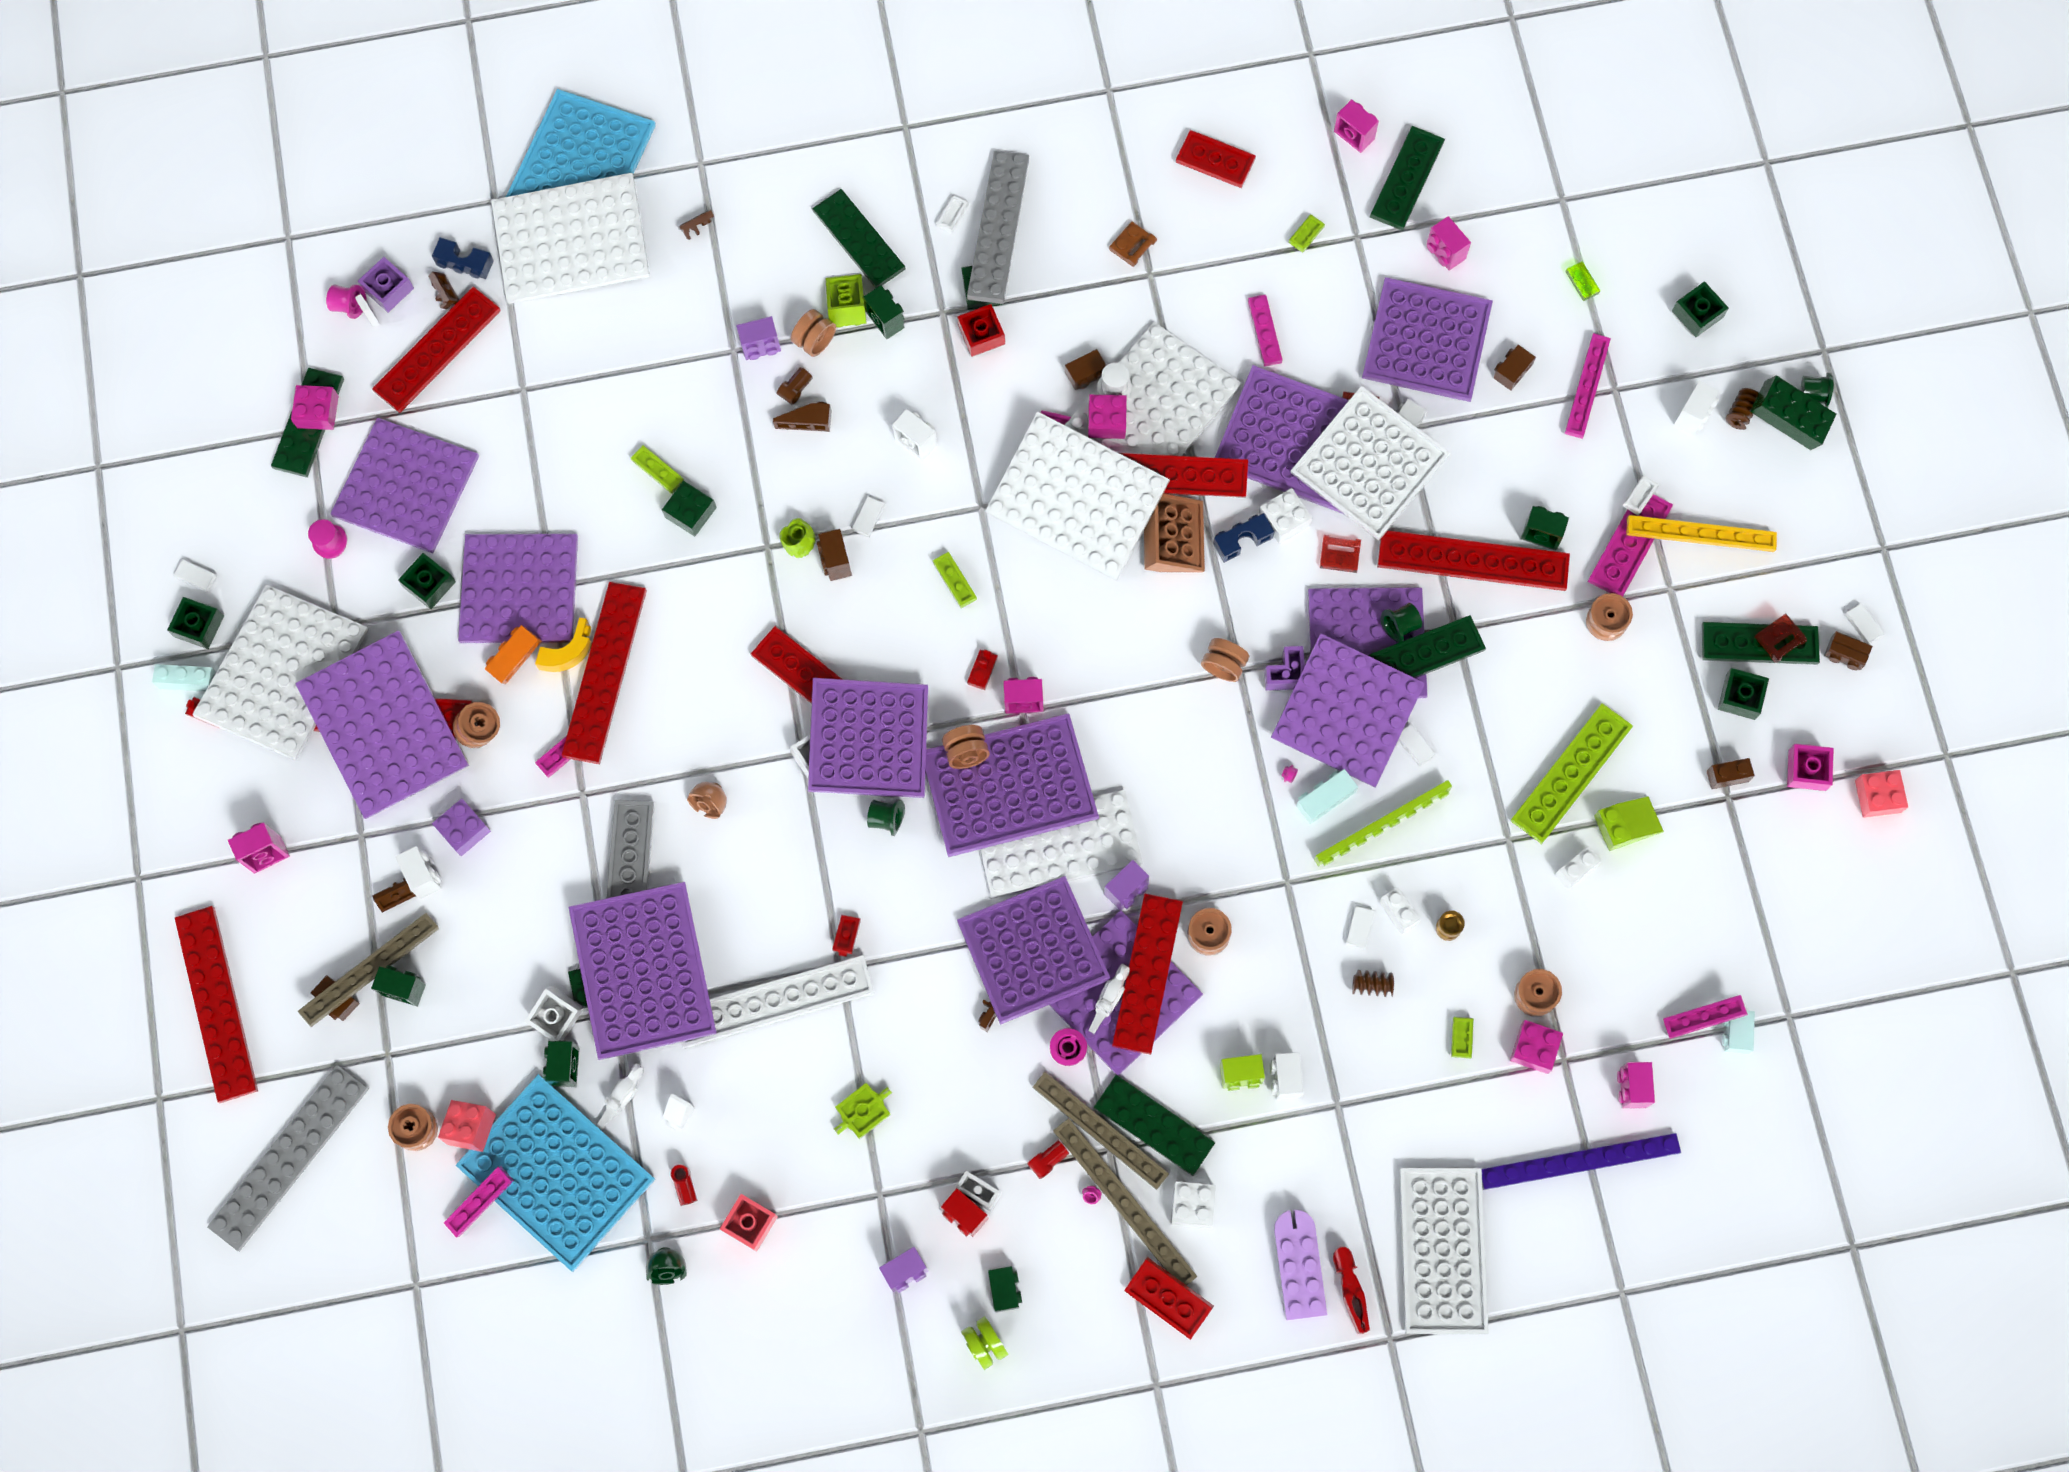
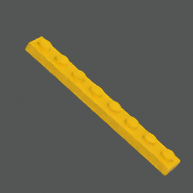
[1626,515,1777,552]

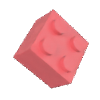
[1855,770,1908,818]
[438,1100,496,1152]
[720,1194,778,1252]

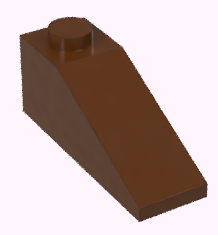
[773,402,832,432]

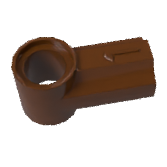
[777,367,813,405]

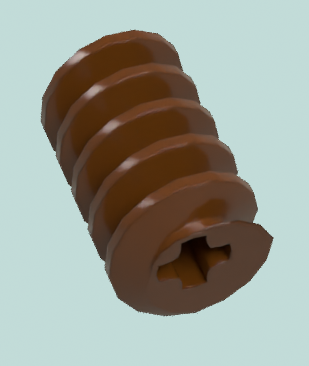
[1726,388,1759,430]
[1352,970,1394,997]

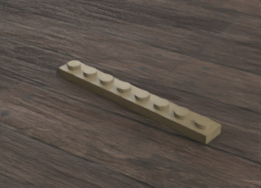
[298,913,439,1027]
[1032,1072,1169,1190]

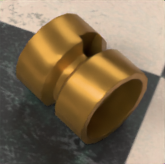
[1436,910,1465,941]

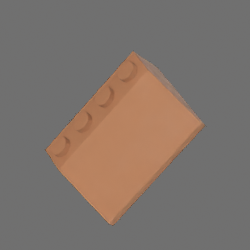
[1144,493,1205,572]

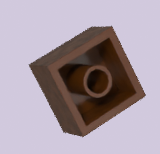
[816,529,852,581]

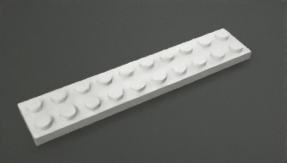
[682,955,875,1048]

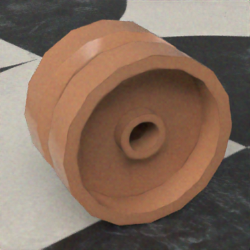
[791,309,836,357]
[1586,593,1633,641]
[1201,638,1250,682]
[453,702,500,748]
[942,725,990,769]
[1188,908,1232,956]
[1514,969,1562,1017]
[388,1104,438,1151]

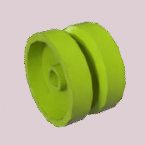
[961,1316,1009,1370]

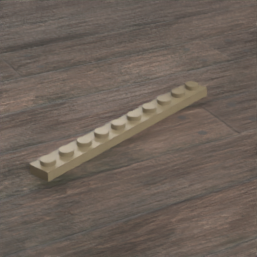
[1053,1118,1198,1285]

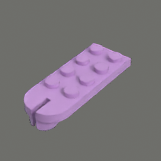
[1274,1210,1327,1320]

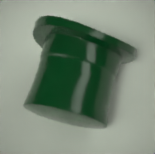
[1801,372,1834,408]
[1380,603,1422,643]
[867,800,905,836]

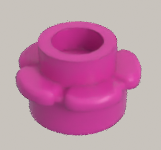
[1282,765,1298,783]
[1082,1185,1102,1204]

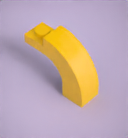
[535,617,592,672]

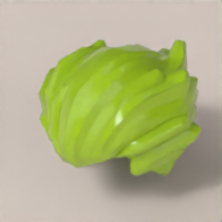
[779,517,816,558]

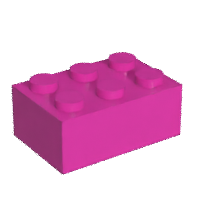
[228,822,290,874]

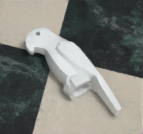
[1089,964,1130,1034]
[596,1063,644,1131]

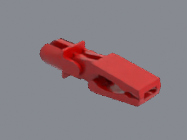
[1333,1247,1370,1334]

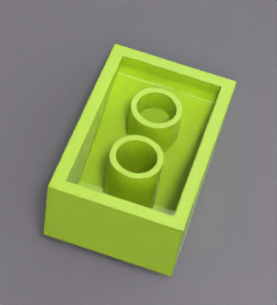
[825,274,867,328]
[1594,796,1664,851]

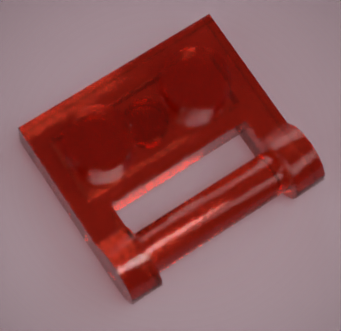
[1319,535,1361,573]
[1755,613,1807,663]

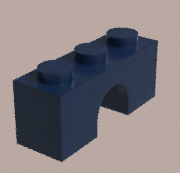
[432,237,494,279]
[1213,513,1274,563]

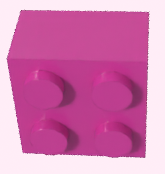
[1334,99,1379,153]
[1426,216,1471,271]
[291,385,339,430]
[1088,394,1127,439]
[1004,677,1044,714]
[1787,744,1834,791]
[1510,1020,1563,1074]
[1617,1062,1655,1108]

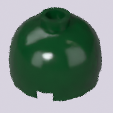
[646,1247,687,1285]

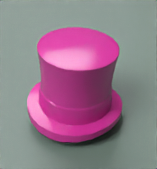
[326,284,367,319]
[308,519,347,559]
[1050,1028,1087,1066]

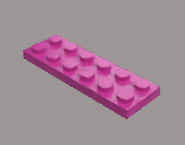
[1587,494,1673,597]

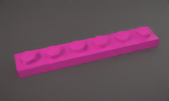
[1564,333,1611,439]

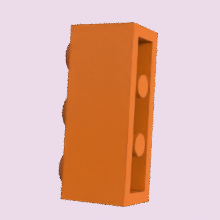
[485,625,542,685]

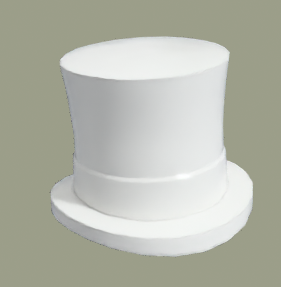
[1097,363,1132,398]

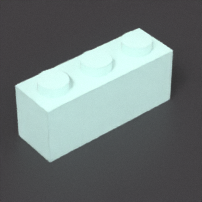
[152,664,216,692]
[1296,769,1358,825]

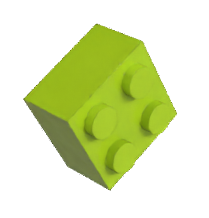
[1220,1054,1265,1091]

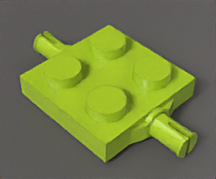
[833,1082,892,1140]

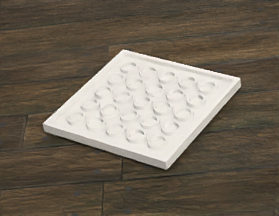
[1291,386,1450,540]

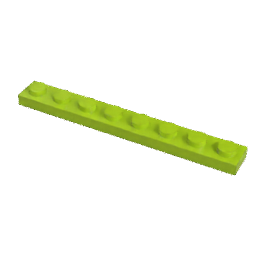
[1314,780,1452,866]

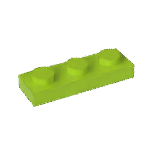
[631,445,684,494]
[932,552,977,608]

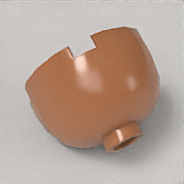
[687,782,727,819]

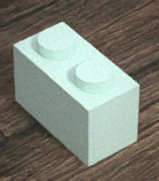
[1722,1011,1755,1054]

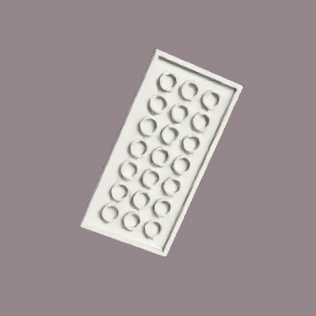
[980,790,1143,898]
[1400,1168,1489,1334]

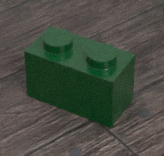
[988,1266,1022,1313]

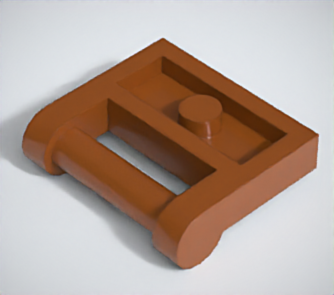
[1109,221,1157,267]

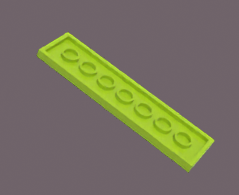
[1510,703,1633,844]

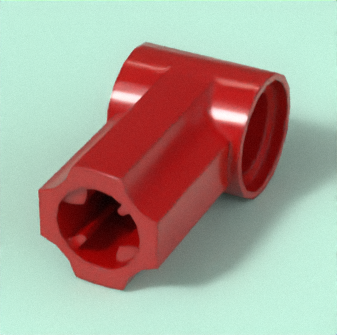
[1027,1140,1069,1179]
[671,1164,698,1206]

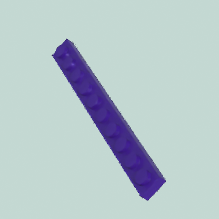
[1482,1133,1681,1190]

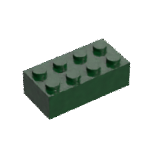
[1750,375,1837,450]

